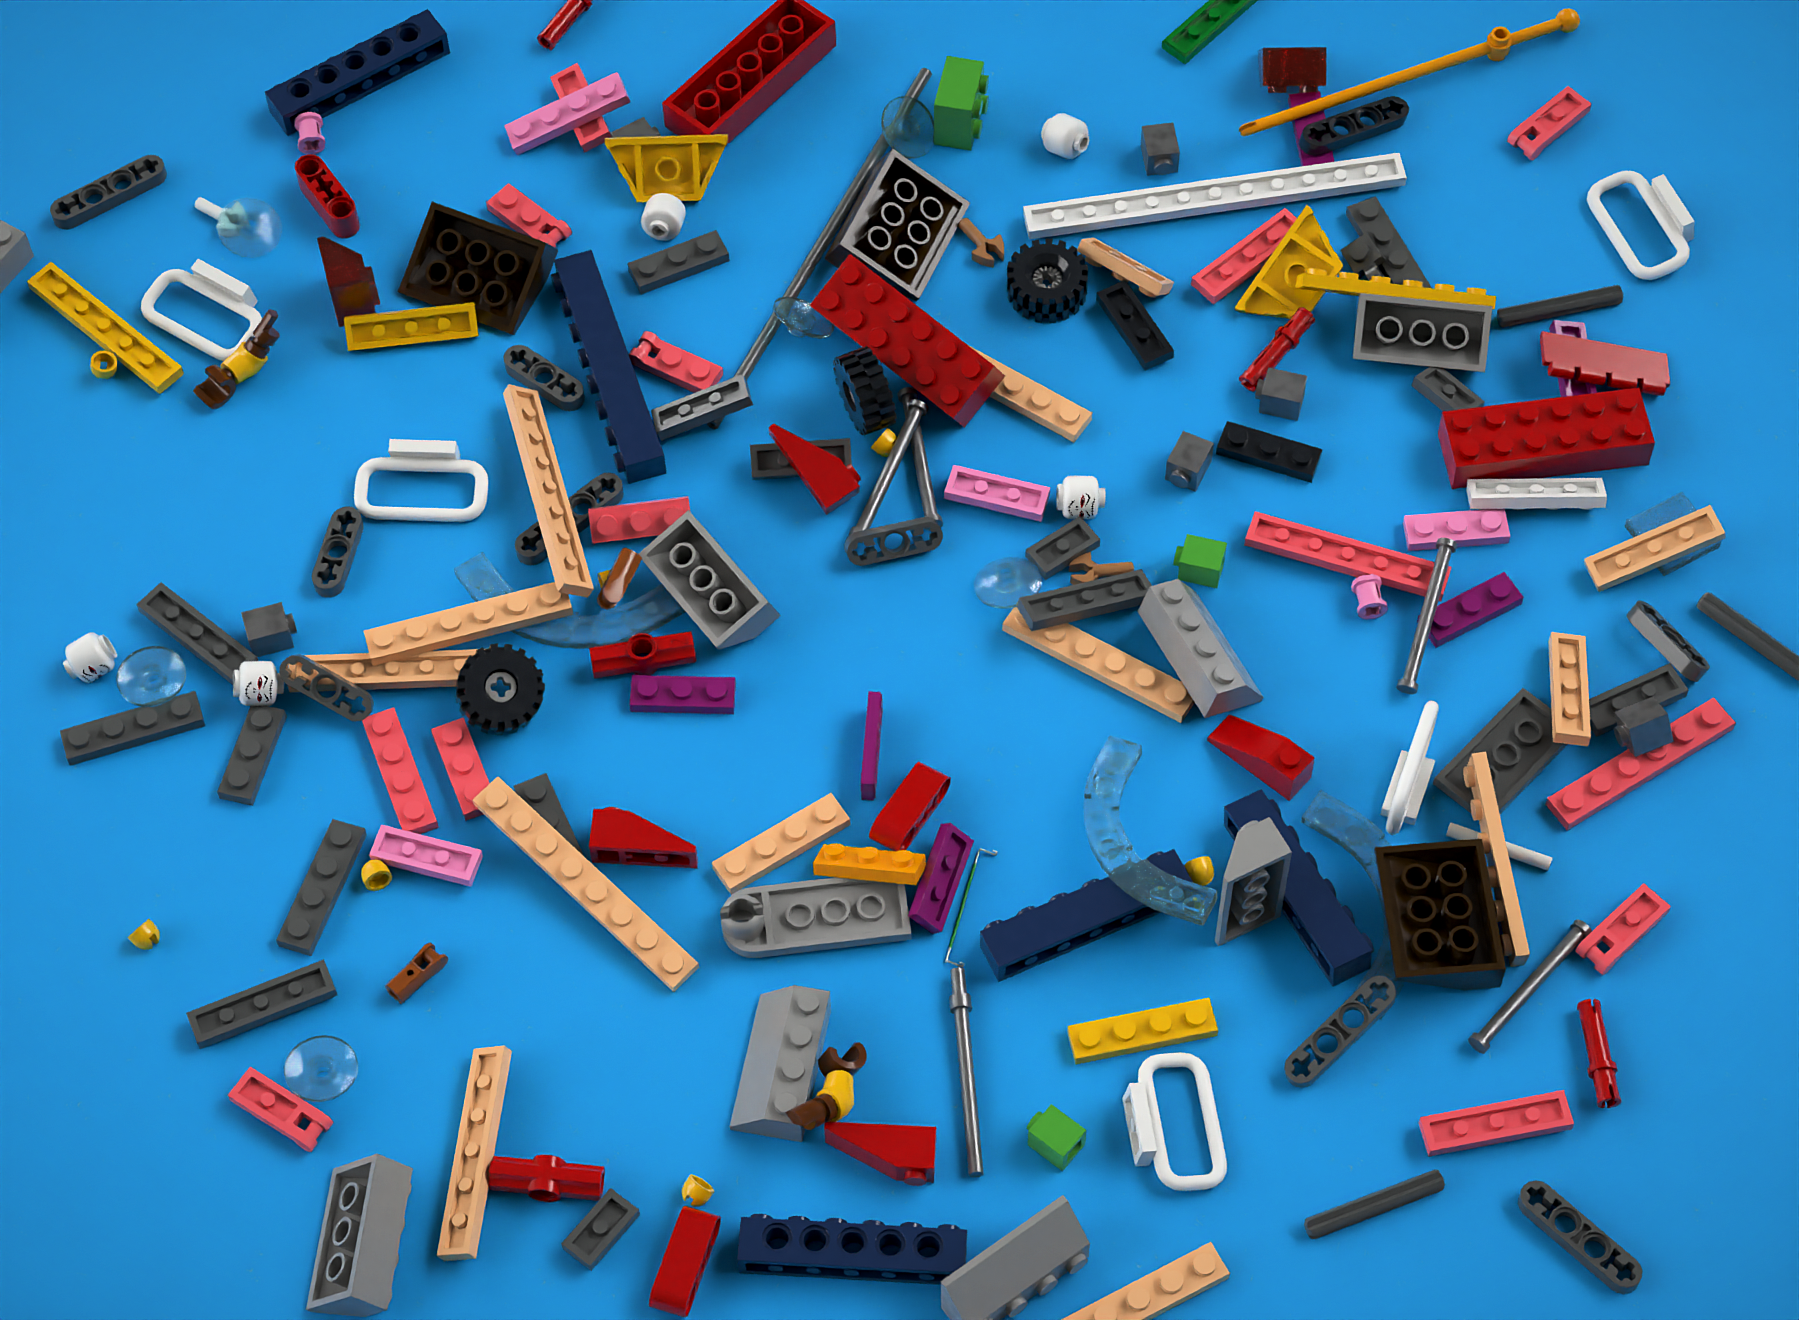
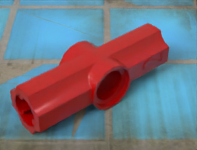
[589,631,696,679]
[488,1155,605,1202]

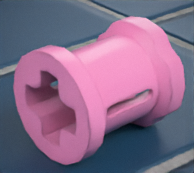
[294,112,326,154]
[1351,574,1388,619]

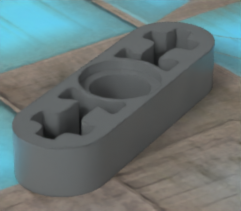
[504,345,585,411]
[312,507,364,597]
[844,517,943,566]
[1627,601,1710,682]
[279,654,374,721]

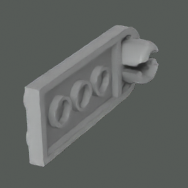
[720,877,912,958]

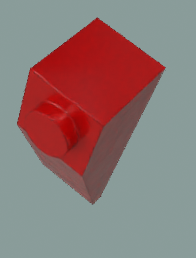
[768,424,861,515]
[1207,714,1315,801]
[589,807,698,869]
[824,1122,937,1186]

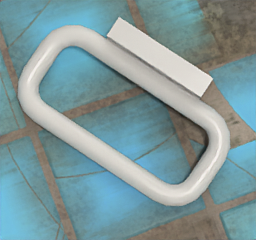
[1587,171,1695,280]
[141,259,262,361]
[354,439,488,522]
[1380,701,1439,835]
[1122,1052,1227,1191]

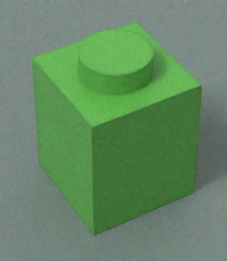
[1173,534,1227,588]
[1027,1104,1086,1171]

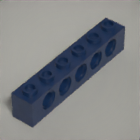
[265,9,450,136]
[737,1214,967,1285]

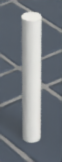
[1446,822,1553,871]

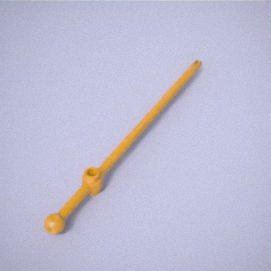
[1239,8,1580,136]

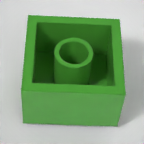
[934,56,989,150]

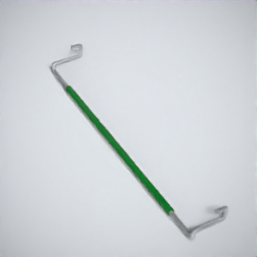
[945,848,998,967]

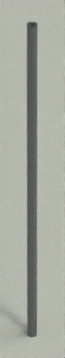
[707,68,932,429]

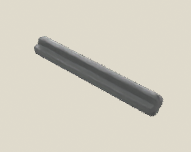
[1496,285,1623,327]
[1697,592,1799,681]
[1304,1169,1445,1239]

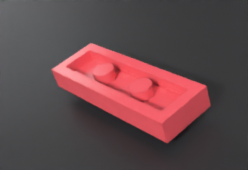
[550,63,611,152]
[588,496,690,544]
[431,717,490,821]

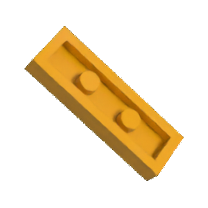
[813,843,926,885]

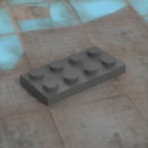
[1433,688,1568,814]

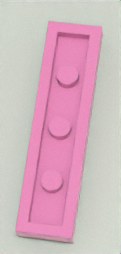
[504,72,631,156]

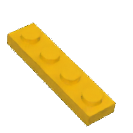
[344,302,479,351]
[1067,998,1218,1065]

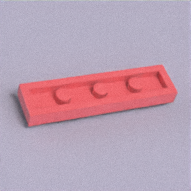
[1191,208,1297,305]
[362,707,439,834]
[1419,1090,1574,1157]

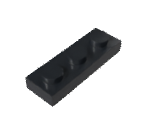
[1096,280,1174,371]
[1216,421,1322,483]

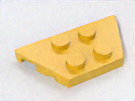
[605,134,728,202]
[1235,205,1343,319]

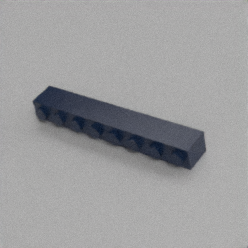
[551,250,666,484]

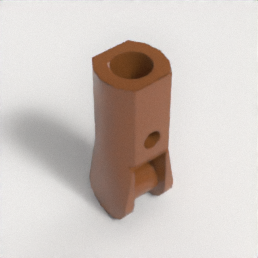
[597,548,642,610]
[385,943,448,1004]

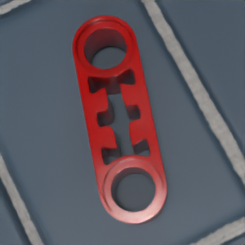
[295,154,360,238]
[869,762,951,851]
[649,1206,721,1318]

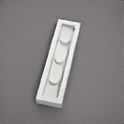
[1466,478,1607,510]

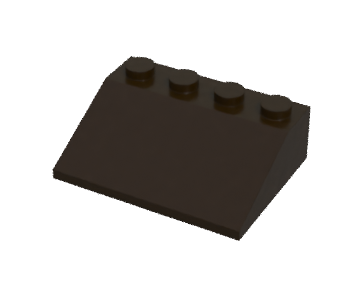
[824,149,970,301]
[398,201,558,335]
[1374,839,1506,990]

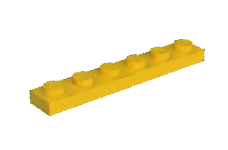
[27,262,184,394]
[1295,268,1496,310]

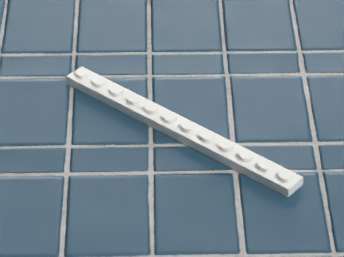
[1023,153,1407,239]

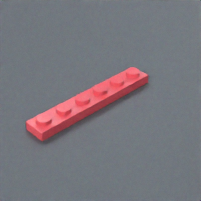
[1244,511,1452,601]
[1545,697,1736,830]

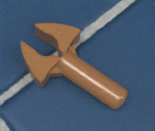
[958,218,1004,268]
[1069,552,1134,585]

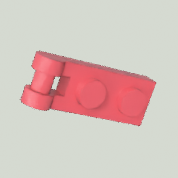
[1507,86,1591,161]
[486,183,572,248]
[629,331,723,393]
[1575,883,1671,975]
[228,1067,334,1152]

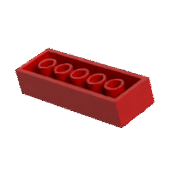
[662,0,836,145]
[810,254,1005,428]
[1438,388,1655,489]

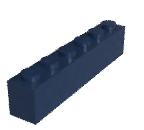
[1224,789,1374,986]
[980,849,1194,982]

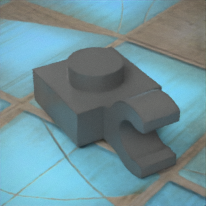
[1340,232,1386,281]

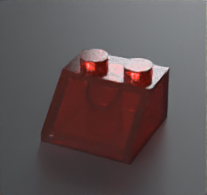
[1258,47,1326,93]
[317,237,380,327]

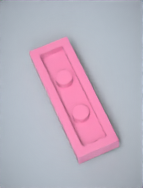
[944,465,1050,522]
[1403,509,1510,551]
[369,825,483,887]

